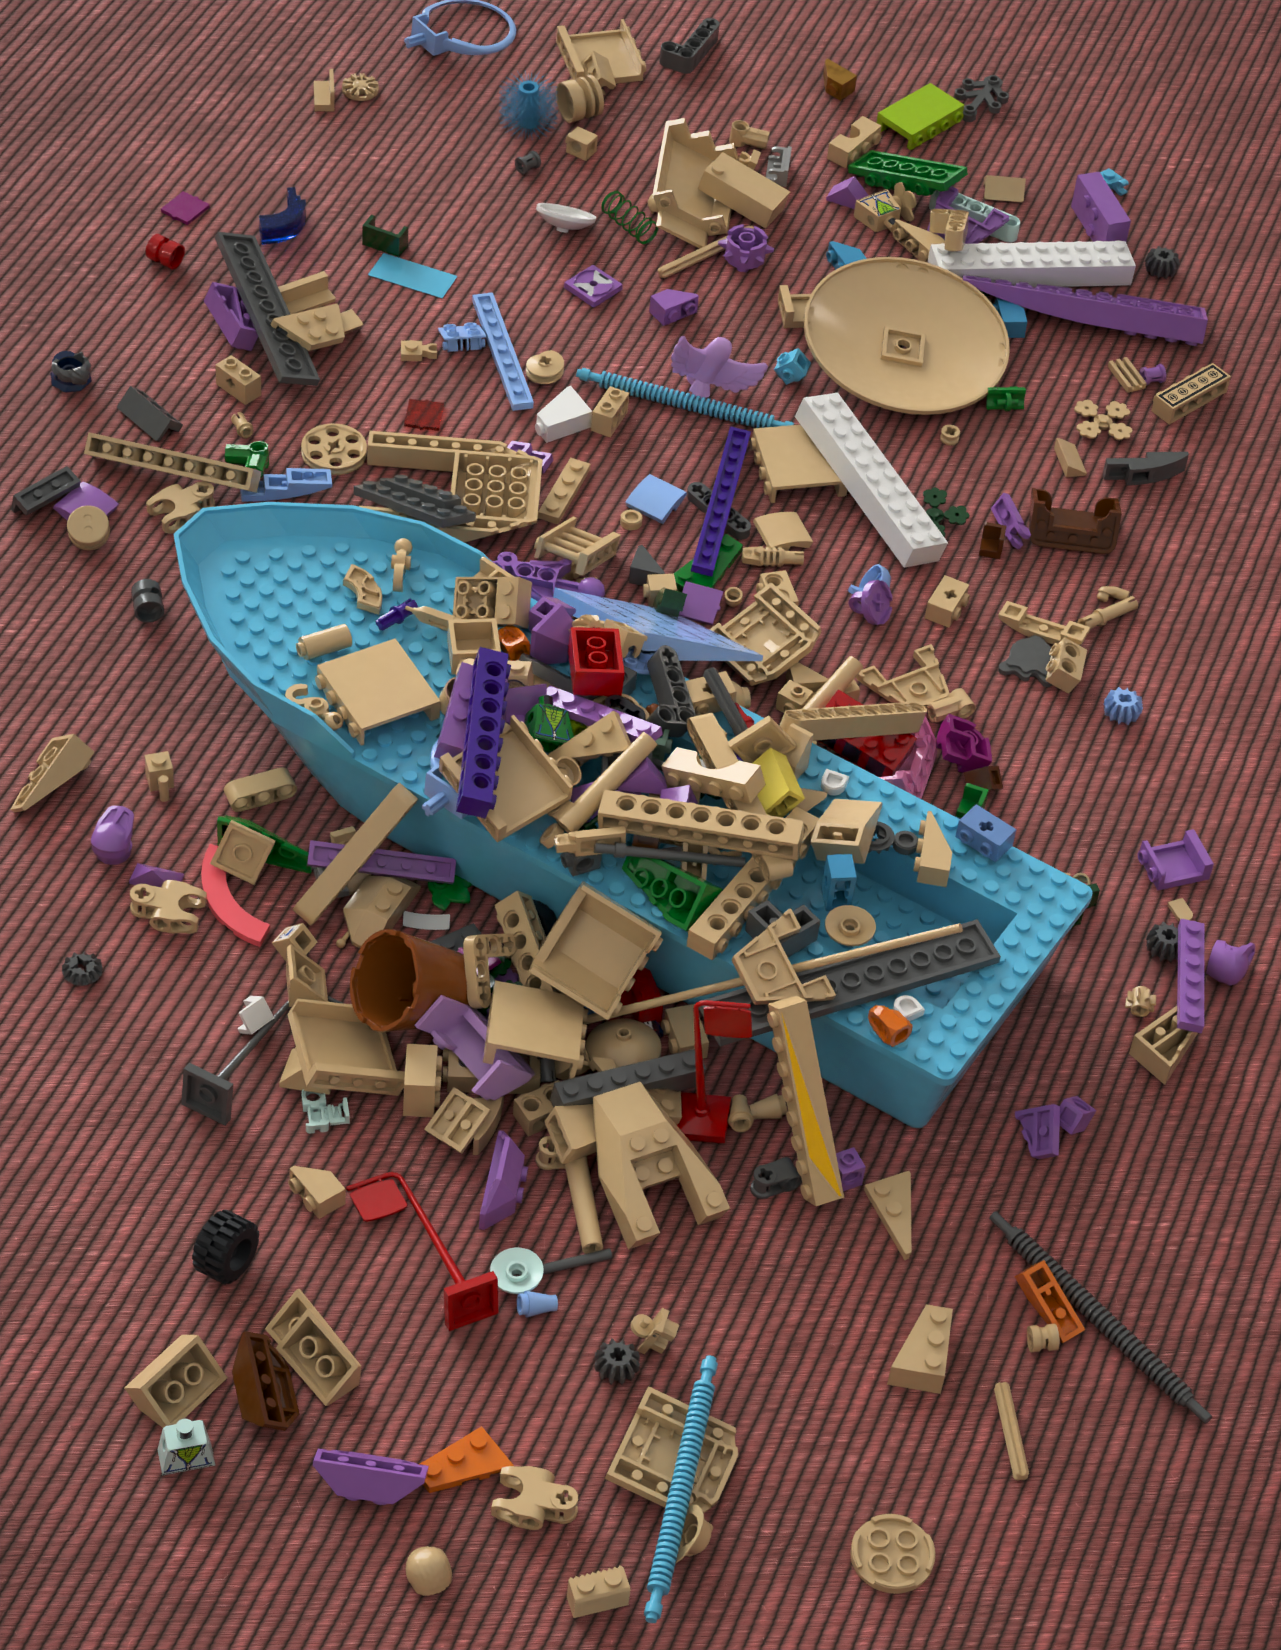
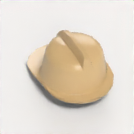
[676,1504,713,1563]

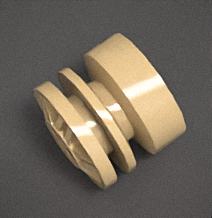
[556,74,604,123]

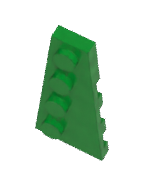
[674,534,743,592]

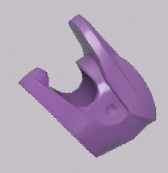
[91,806,134,865]
[1206,940,1255,986]

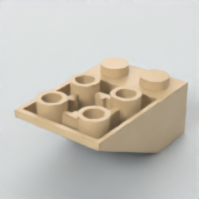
[453,577,532,629]
[811,799,883,864]

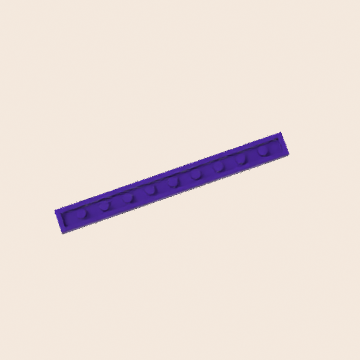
[691,426,751,577]

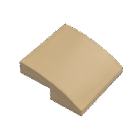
[753,512,813,551]
[424,1087,492,1154]

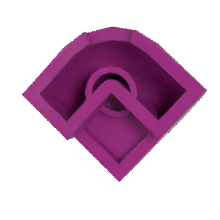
[936,714,992,773]

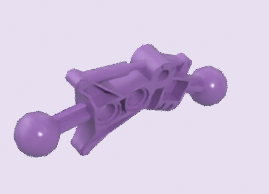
[492,552,605,601]

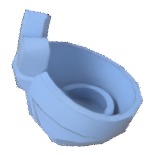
[848,564,891,594]

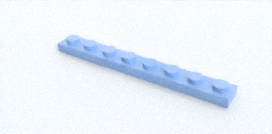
[472,292,534,411]

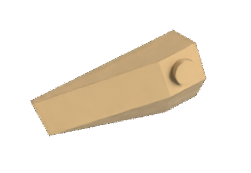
[11,734,94,812]

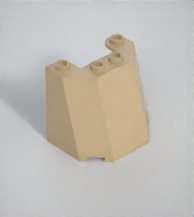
[529,881,663,1020]

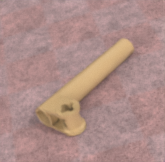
[802,656,863,745]
[547,732,657,833]
[535,1136,603,1254]

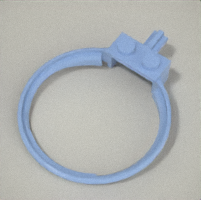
[404,0,516,56]
[422,740,549,819]

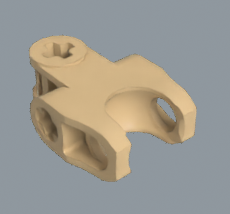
[146,481,215,534]
[130,880,207,934]
[491,1466,578,1530]

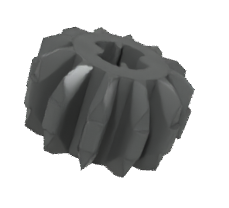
[1145,246,1180,279]
[1146,921,1178,963]
[594,1338,640,1385]

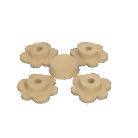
[1074,400,1132,440]

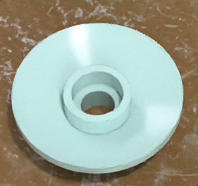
[490,1247,544,1294]

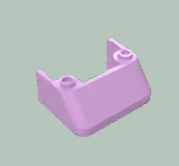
[415,995,535,1101]

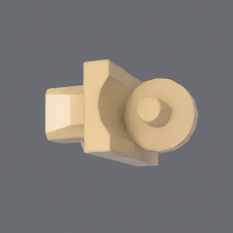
[631,1308,679,1354]

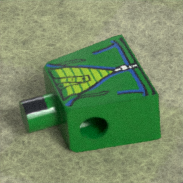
[525,695,574,753]

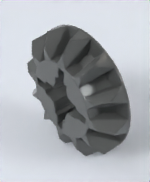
[868,821,895,854]
[62,951,103,986]

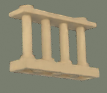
[534,516,621,576]

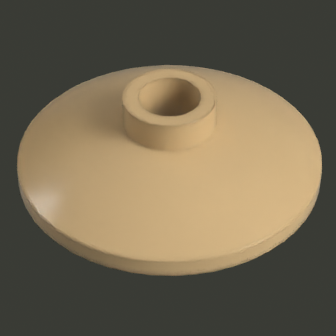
[825,905,876,946]

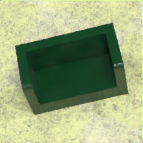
[362,215,408,257]

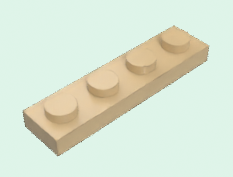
[538,457,591,524]

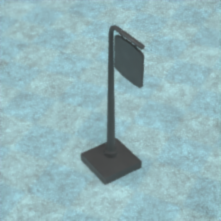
[181,996,344,1125]

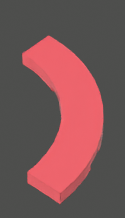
[201,844,270,947]

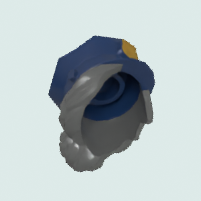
[50,351,92,392]

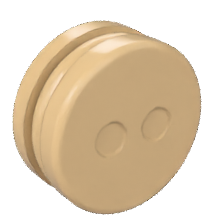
[67,506,110,550]

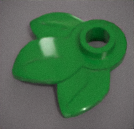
[428,875,472,911]

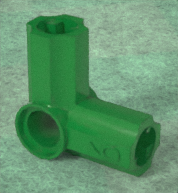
[225,441,269,478]

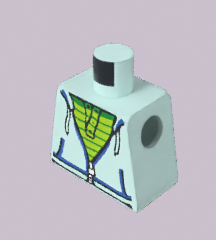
[158,1419,215,1475]

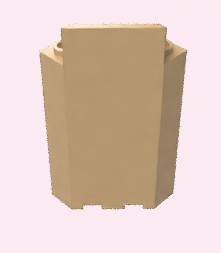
[653,118,739,248]

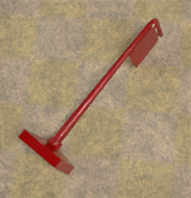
[676,1000,752,1143]
[346,1172,499,1331]

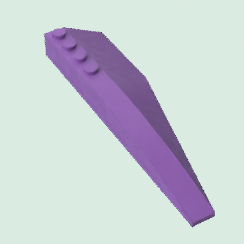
[962,275,1208,346]

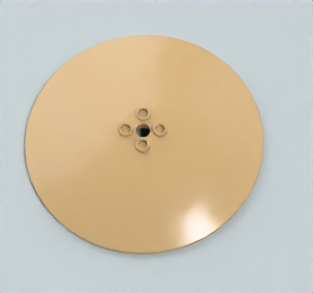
[804,257,1010,415]

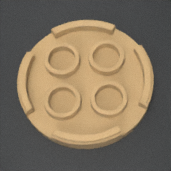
[850,1514,935,1594]

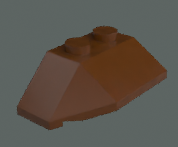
[232,1331,300,1431]

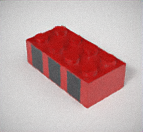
[817,689,917,777]

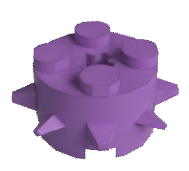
[718,224,774,272]

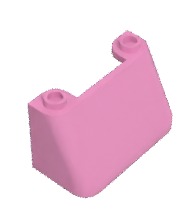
[879,716,937,799]

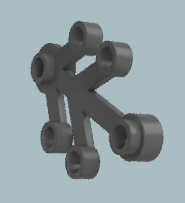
[954,75,1009,122]

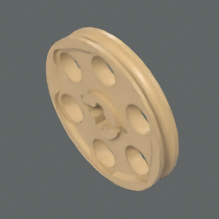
[301,423,367,475]

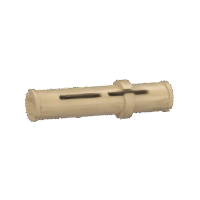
[1078,596,1138,629]

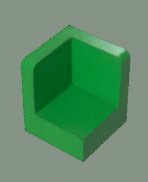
[956,783,989,818]

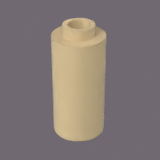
[296,624,352,660]

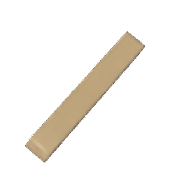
[292,782,418,926]

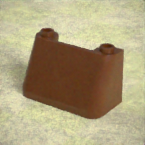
[1029,488,1122,554]

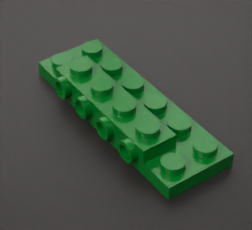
[848,150,968,196]

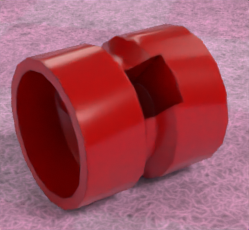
[145,234,185,270]

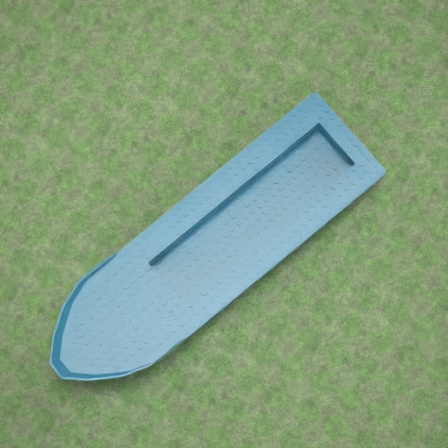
[174,502,1092,1128]

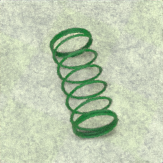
[601,191,658,244]

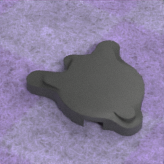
[998,635,1052,687]

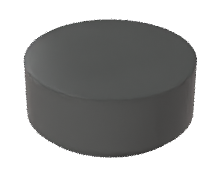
[893,831,918,855]

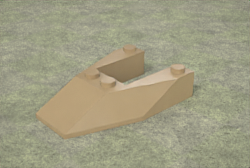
[593,1082,730,1250]

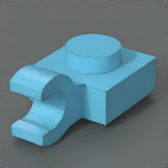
[1100,168,1129,196]

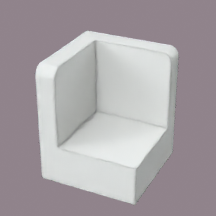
[238,996,274,1034]

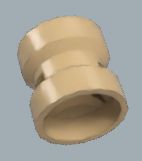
[1027,1323,1060,1353]

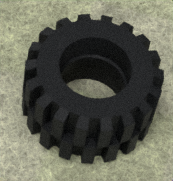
[192,1210,259,1285]

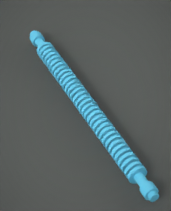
[576,368,794,428]
[644,1355,718,1623]

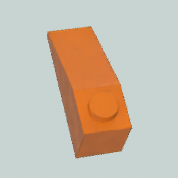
[1014,1260,1085,1343]

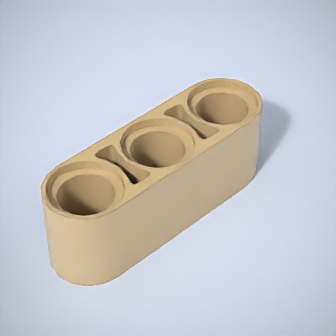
[224,767,297,812]

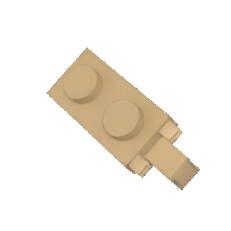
[554,826,626,857]

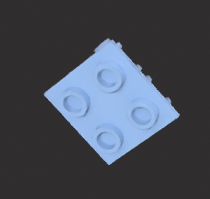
[438,322,486,352]

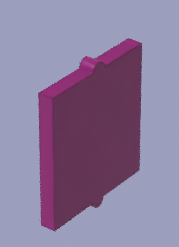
[161,191,210,225]

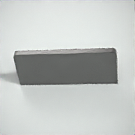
[117,386,183,442]
[11,466,81,516]

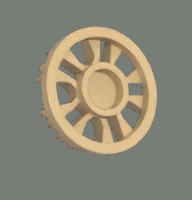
[342,73,379,101]

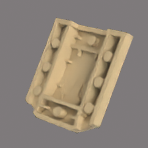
[709,583,822,686]
[605,1386,738,1513]

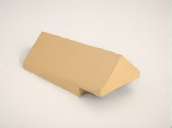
[265,1289,361,1406]

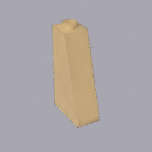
[544,1104,597,1164]

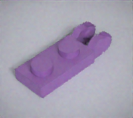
[991,493,1031,549]

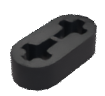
[604,695,646,721]

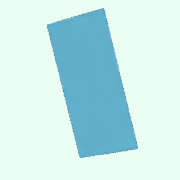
[368,253,457,298]

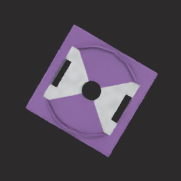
[564,265,623,308]

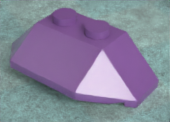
[479,1130,528,1230]
[313,1449,429,1505]

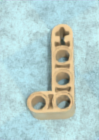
[929,209,969,251]

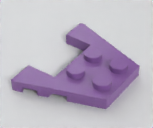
[927,186,1009,244]

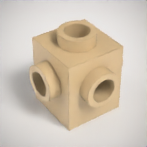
[776,680,813,713]

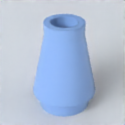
[517,1291,558,1318]

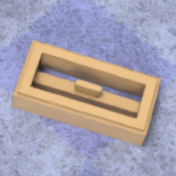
[1108,357,1147,393]

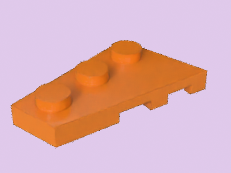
[418,1426,514,1493]

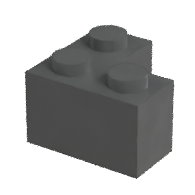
[745,900,821,957]

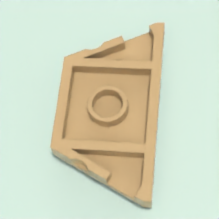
[270,303,345,351]

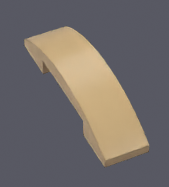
[998,601,1090,645]

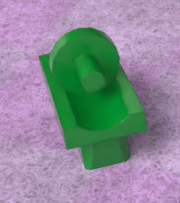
[986,387,1026,412]

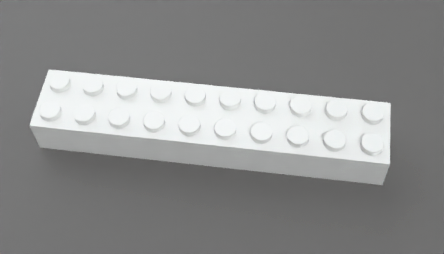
[927,240,1136,287]
[795,393,948,568]

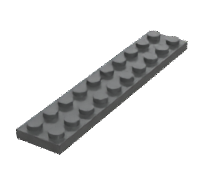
[215,232,320,386]

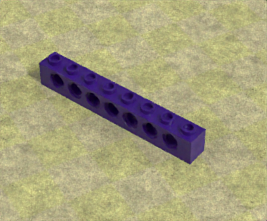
[456,647,511,819]

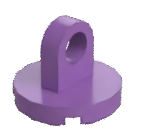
[848,580,892,625]

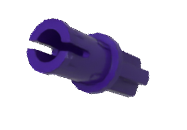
[376,598,418,631]

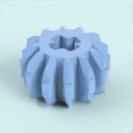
[1103,687,1143,725]

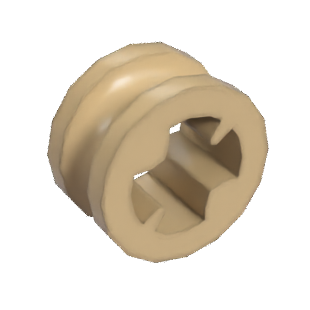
[940,425,960,446]

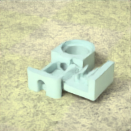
[302,1089,350,1134]

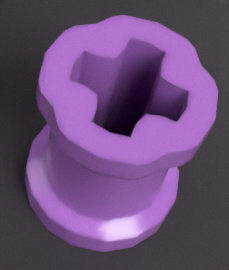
[1139,364,1166,385]

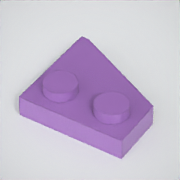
[1015,1104,1060,1159]

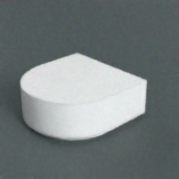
[821,769,849,796]
[893,995,925,1021]

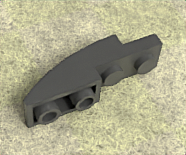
[1103,452,1189,486]

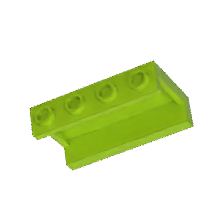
[876,83,964,150]

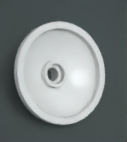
[536,203,596,233]

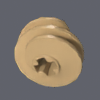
[526,350,564,384]

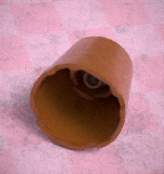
[350,929,470,1032]

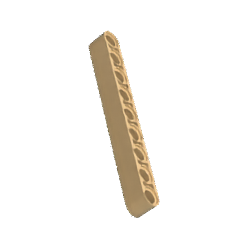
[779,702,928,741]
[687,713,793,882]

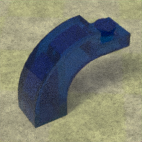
[259,187,306,245]

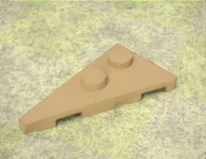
[547,711,631,760]
[864,1171,912,1260]

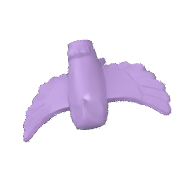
[671,336,768,399]

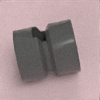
[131,579,164,622]

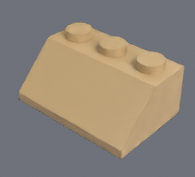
[124,1335,227,1428]

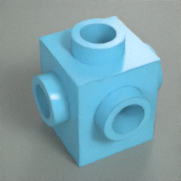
[774,348,811,385]

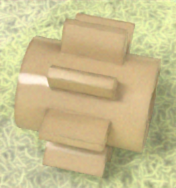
[1125,986,1156,1017]

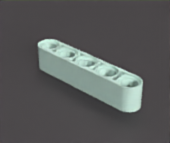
[929,190,1020,242]

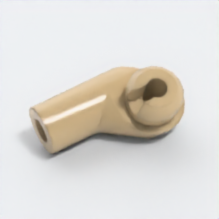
[1097,586,1130,602]

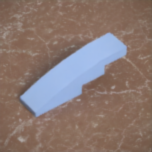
[240,468,332,502]

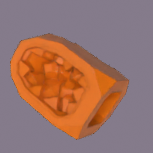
[498,625,531,661]
[868,1005,913,1047]

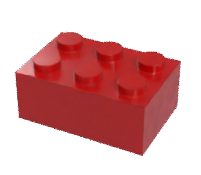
[568,627,625,697]

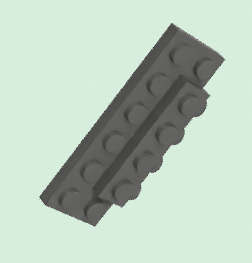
[353,475,476,528]

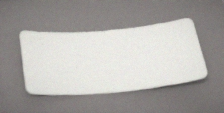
[403,911,450,930]

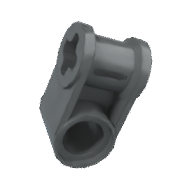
[750,1157,802,1199]

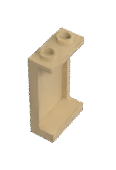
[778,285,811,328]

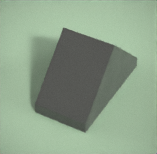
[629,545,665,586]

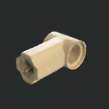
[729,120,770,149]
[927,688,976,723]

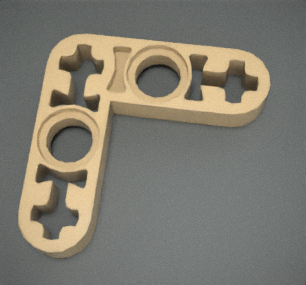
[463,933,516,1009]

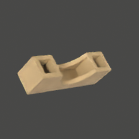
[661,747,766,803]

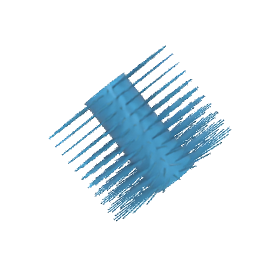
[499,70,558,140]

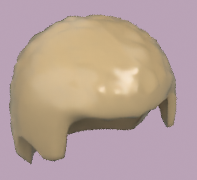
[405,1546,452,1596]

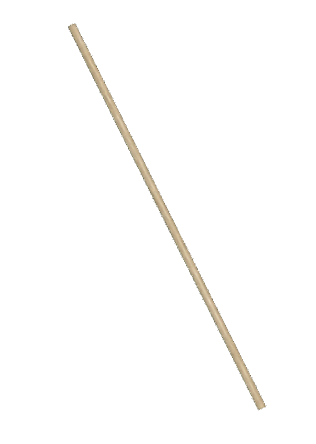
[585,923,963,1024]

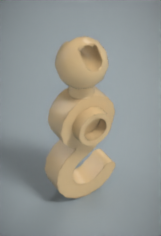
[391,538,413,592]
[285,684,343,731]

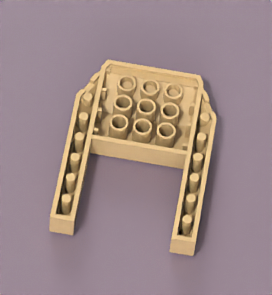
[359,431,543,543]

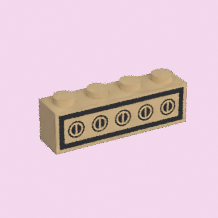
[1151,363,1231,425]

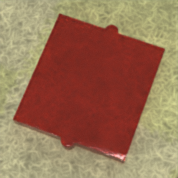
[404,399,444,431]

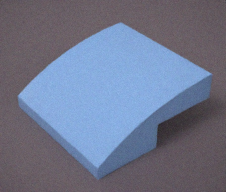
[625,474,687,524]

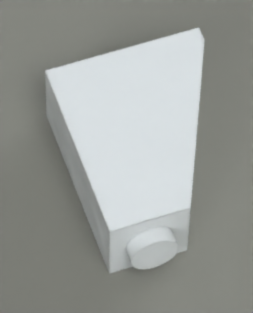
[535,386,592,443]

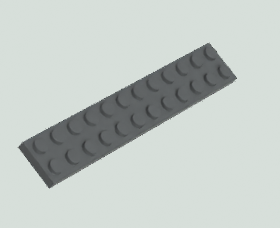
[699,919,1001,1046]

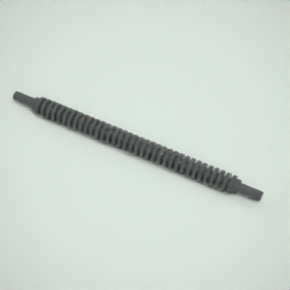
[989,1211,1212,1424]

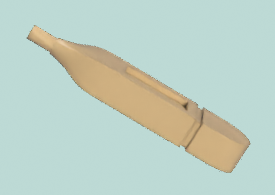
[405,606,461,631]

